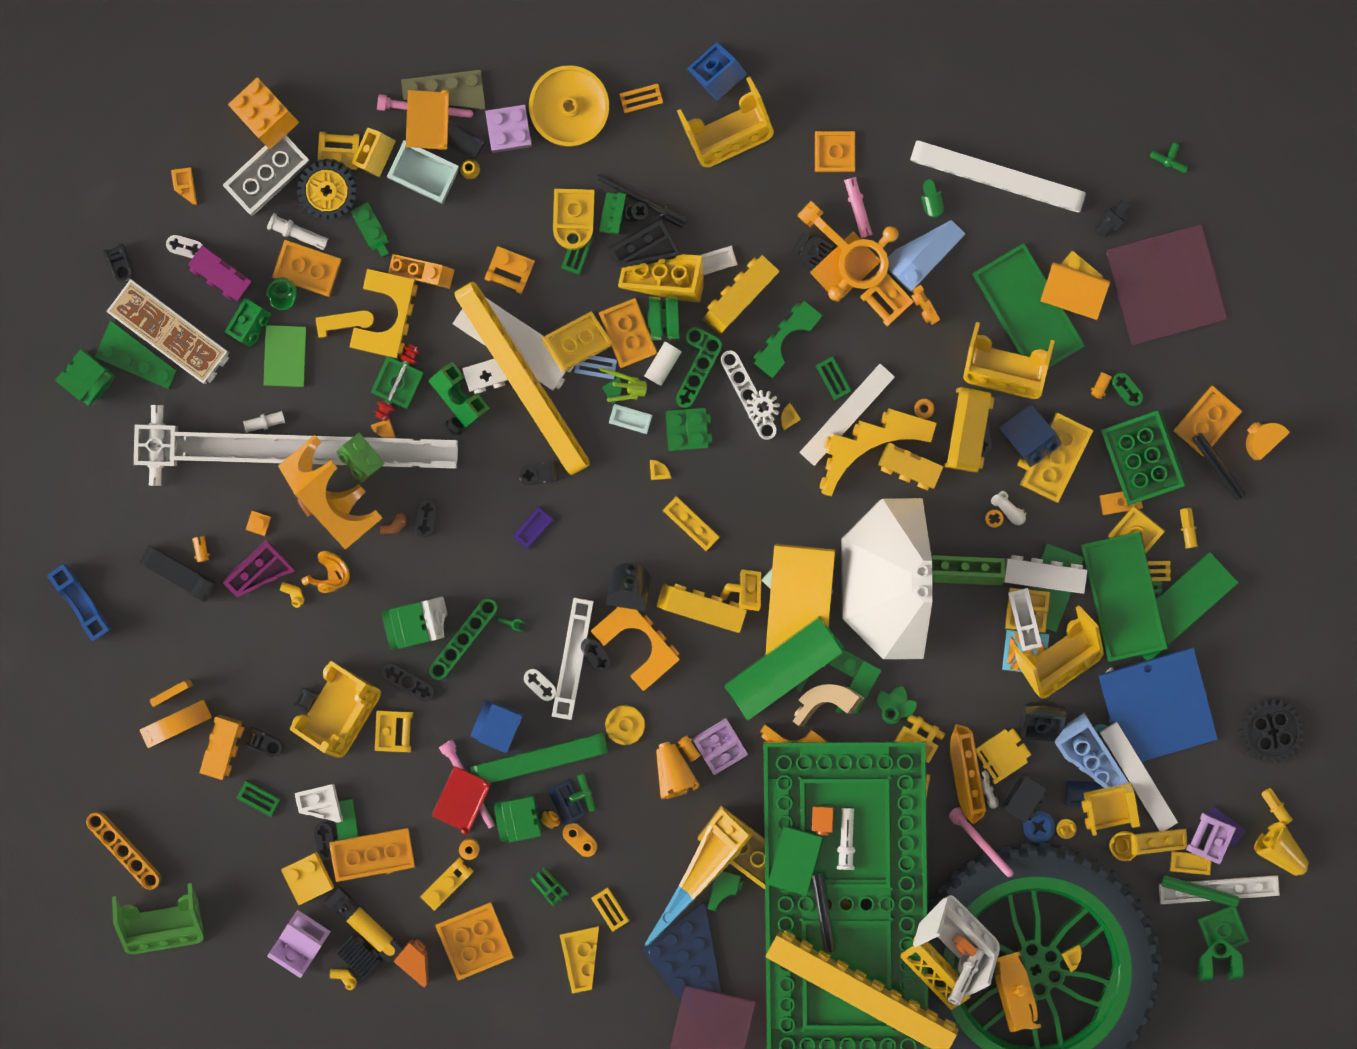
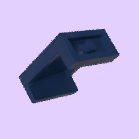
[999,405,1062,467]

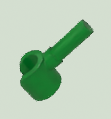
[497,617,527,633]

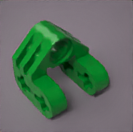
[1197,940,1243,982]

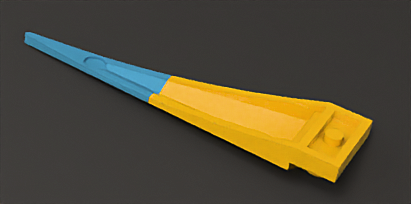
[645,809,752,946]

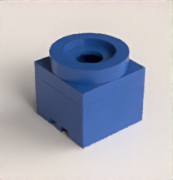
[470,700,523,753]

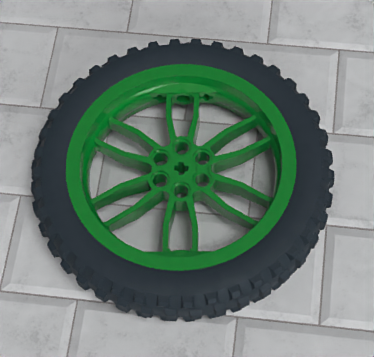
[928,842,1162,1049]

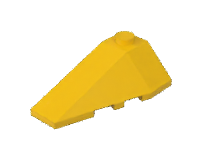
[618,254,704,302]

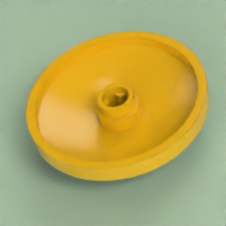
[529,66,609,147]

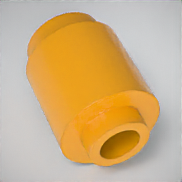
[459,838,480,860]

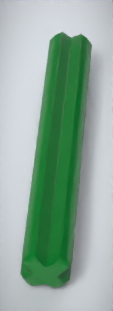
[1161,875,1239,907]

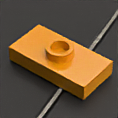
[1099,491,1143,515]

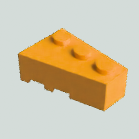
[199,714,245,780]

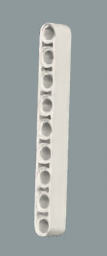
[910,141,1086,212]

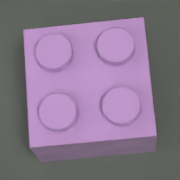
[485,105,532,153]

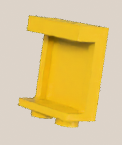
[1081,783,1140,836]

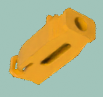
[995,952,1041,1032]

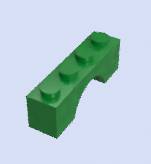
[753,301,823,378]

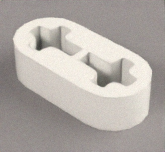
[166,235,202,258]
[524,669,556,701]

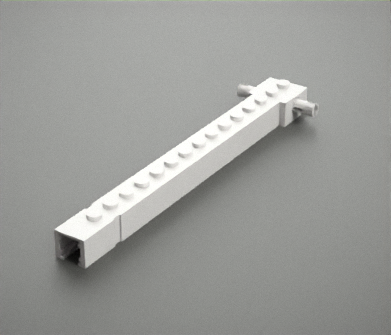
[134,405,458,486]

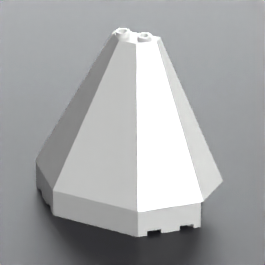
[841,498,932,659]

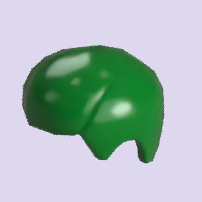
[266,277,297,310]

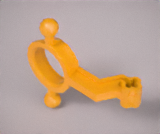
[797,201,899,301]

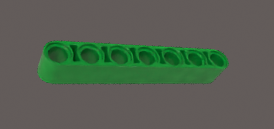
[470,733,609,783]

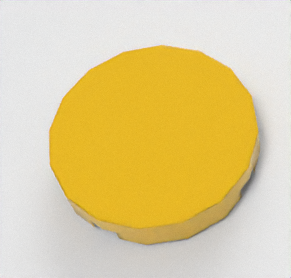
[605,705,645,745]

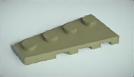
[401,70,486,110]

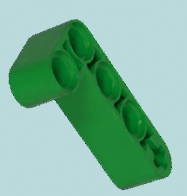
[676,327,722,408]

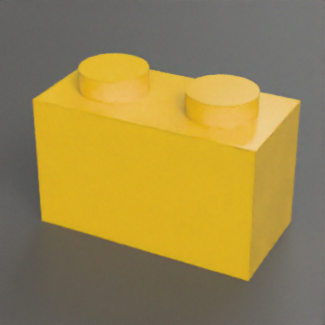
[351,128,396,177]

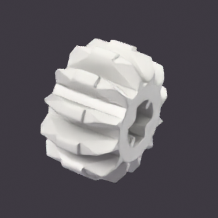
[746,390,780,424]

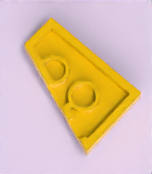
[560,926,599,994]

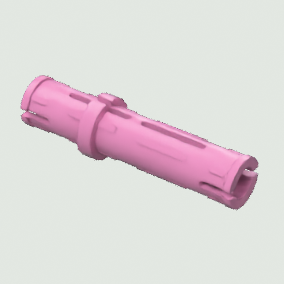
[844,177,873,238]

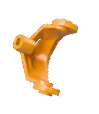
[301,551,350,593]

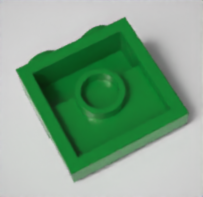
[666,408,712,451]

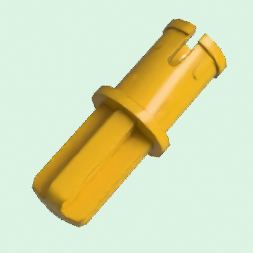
[1180,508,1198,548]
[1262,788,1293,825]

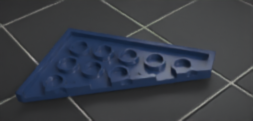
[641,902,729,1045]

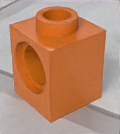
[812,805,834,835]

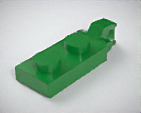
[350,202,389,258]

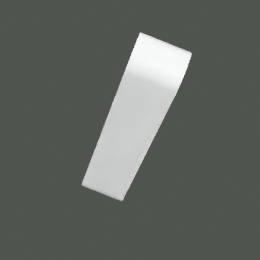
[721,351,776,440]

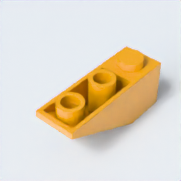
[388,254,454,289]

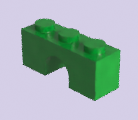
[428,361,490,428]

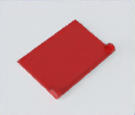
[432,766,491,835]

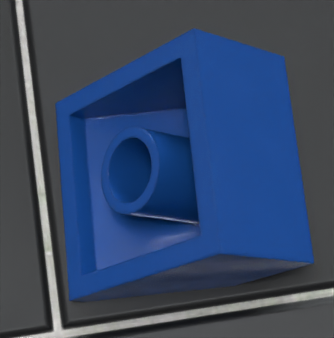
[687,42,747,101]

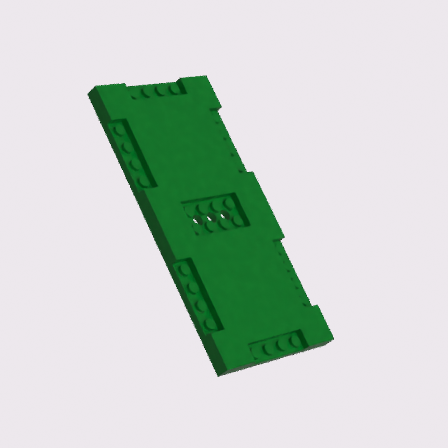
[764,741,929,1049]

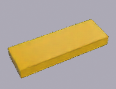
[663,496,720,551]
[1131,829,1187,855]

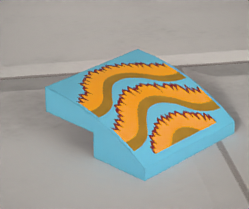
[1002,630,1049,672]

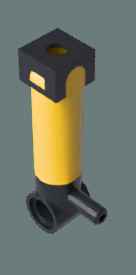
[324,886,404,963]

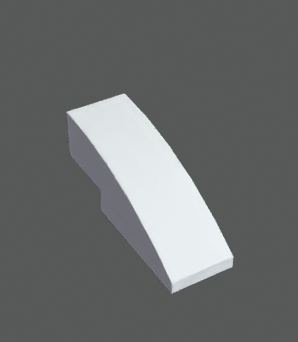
[1008,588,1042,651]

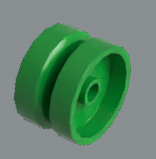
[648,296,679,341]

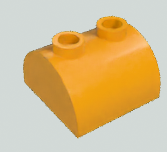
[1246,422,1290,460]

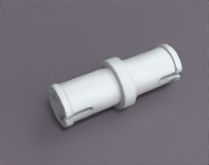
[243,411,285,433]

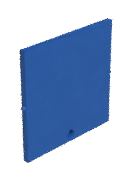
[1098,647,1218,762]

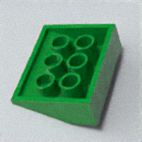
[1101,409,1187,506]

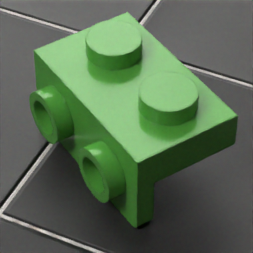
[336,433,385,483]

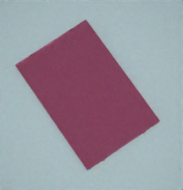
[670,986,755,1049]

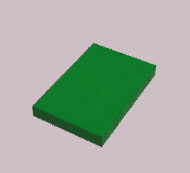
[768,826,823,896]

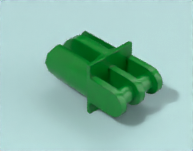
[920,180,944,218]
[530,866,569,907]

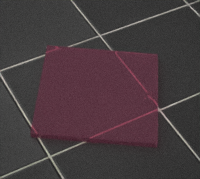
[1106,225,1227,345]

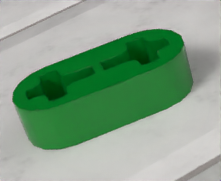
[1111,373,1143,406]

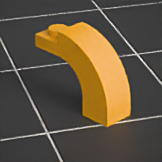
[140,700,212,748]

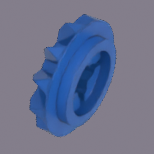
[1023,811,1055,843]

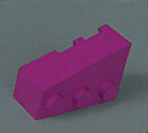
[188,245,251,301]
[223,539,295,597]

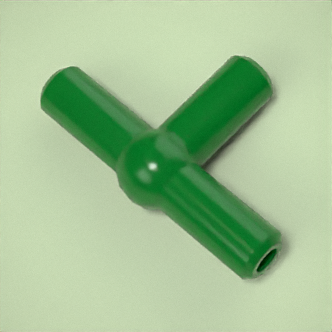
[1150,142,1188,173]
[568,773,596,812]

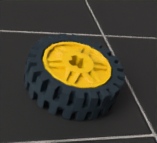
[297,159,358,220]

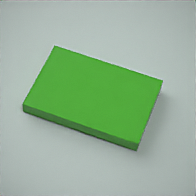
[264,325,307,387]

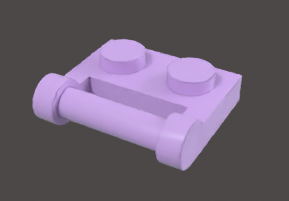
[1186,813,1236,864]

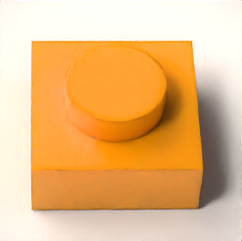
[246,511,271,536]

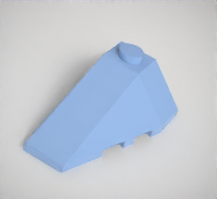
[888,220,965,292]
[1055,713,1129,788]

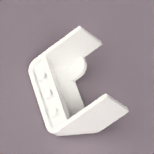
[913,895,1000,997]

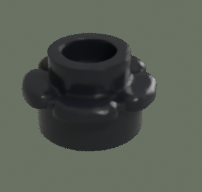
[445,417,464,435]

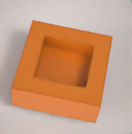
[952,934,978,957]

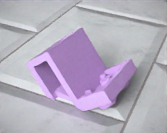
[267,910,331,978]

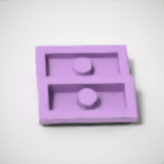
[692,718,748,775]

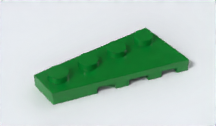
[95,321,177,389]

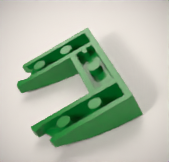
[796,649,881,714]

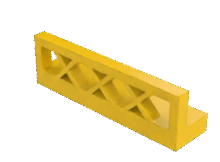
[901,937,970,1010]

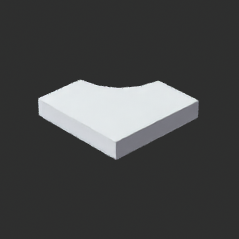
[421,596,448,641]

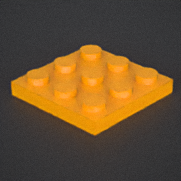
[435,902,514,981]

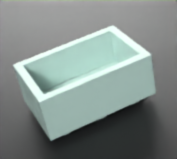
[387,141,460,204]

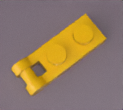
[420,857,474,911]

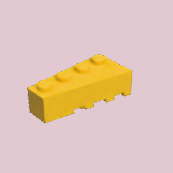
[702,255,780,336]
[656,583,747,633]

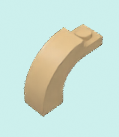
[793,684,864,726]

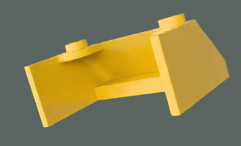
[677,77,774,168]
[963,322,1055,399]
[943,387,994,472]
[1015,605,1104,699]

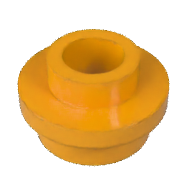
[914,399,934,419]
[541,811,560,829]

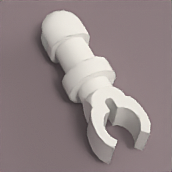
[980,770,999,809]

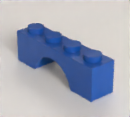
[47,564,112,642]

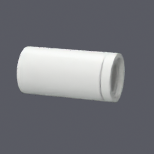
[644,342,682,386]

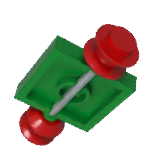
[371,344,424,421]

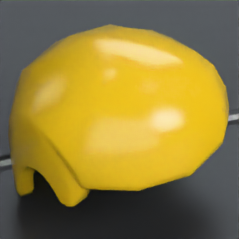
[1109,831,1137,861]

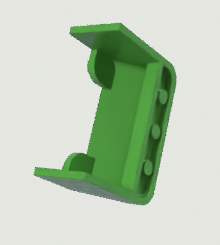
[112,883,204,954]

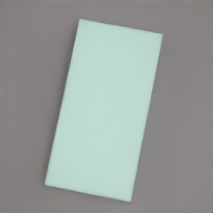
[609,404,652,434]

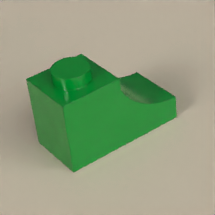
[707,870,743,911]

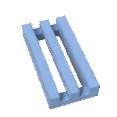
[574,356,617,380]

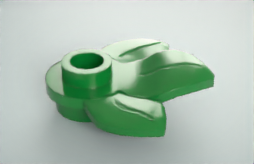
[877,686,917,724]

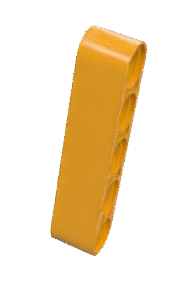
[86,811,162,890]

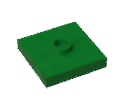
[1197,906,1249,954]

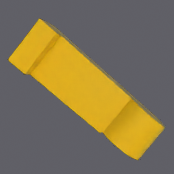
[316,311,375,338]

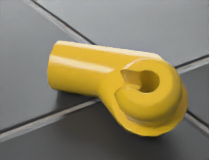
[280,582,304,608]
[330,969,357,990]

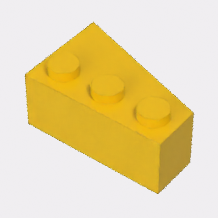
[878,443,943,491]

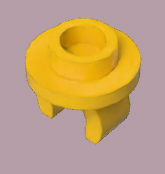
[1056,819,1076,839]

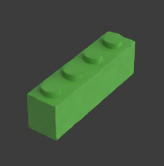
[931,555,1005,586]

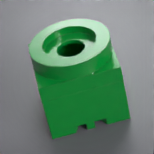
[55,349,115,406]
[382,601,430,650]
[494,793,542,843]

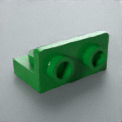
[599,192,626,235]
[225,298,271,347]

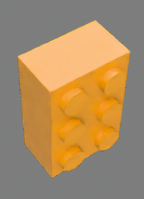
[228,77,299,150]

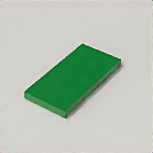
[1029,543,1084,632]

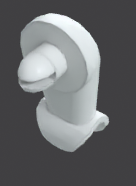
[991,491,1026,525]

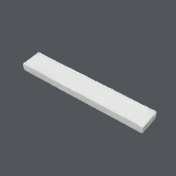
[799,364,894,466]
[1099,722,1178,831]
[1158,875,1280,904]

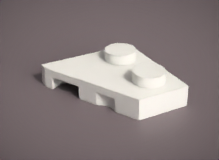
[295,784,343,822]

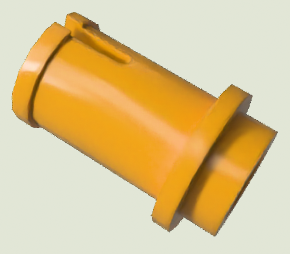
[1091,372,1112,399]
[192,536,210,562]
[678,735,701,762]

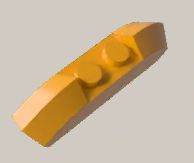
[950,724,986,824]

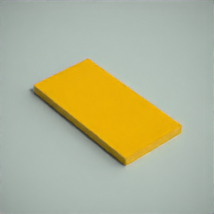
[765,544,835,667]

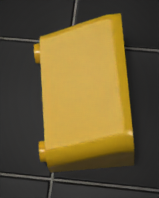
[289,661,381,758]

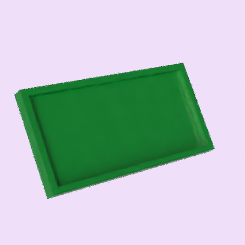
[972,243,1085,368]
[1081,531,1168,662]

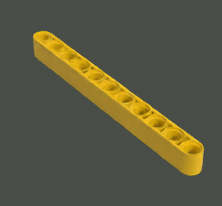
[455,282,590,475]

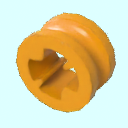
[985,510,1003,528]

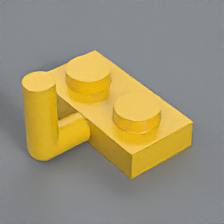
[720,569,761,611]

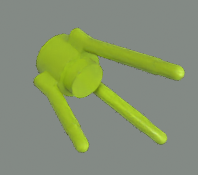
[599,367,647,402]

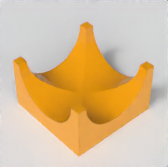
[278,435,382,549]

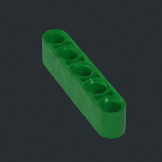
[430,598,498,680]

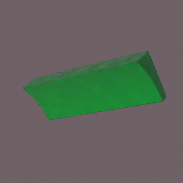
[1141,552,1239,661]
[724,616,844,721]

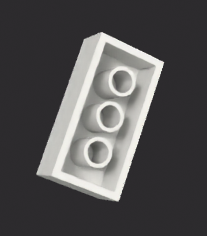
[223,135,311,216]

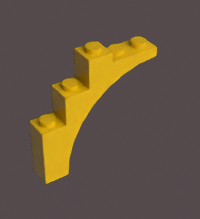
[820,408,937,496]

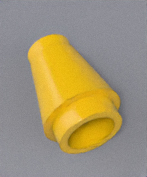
[460,159,480,179]

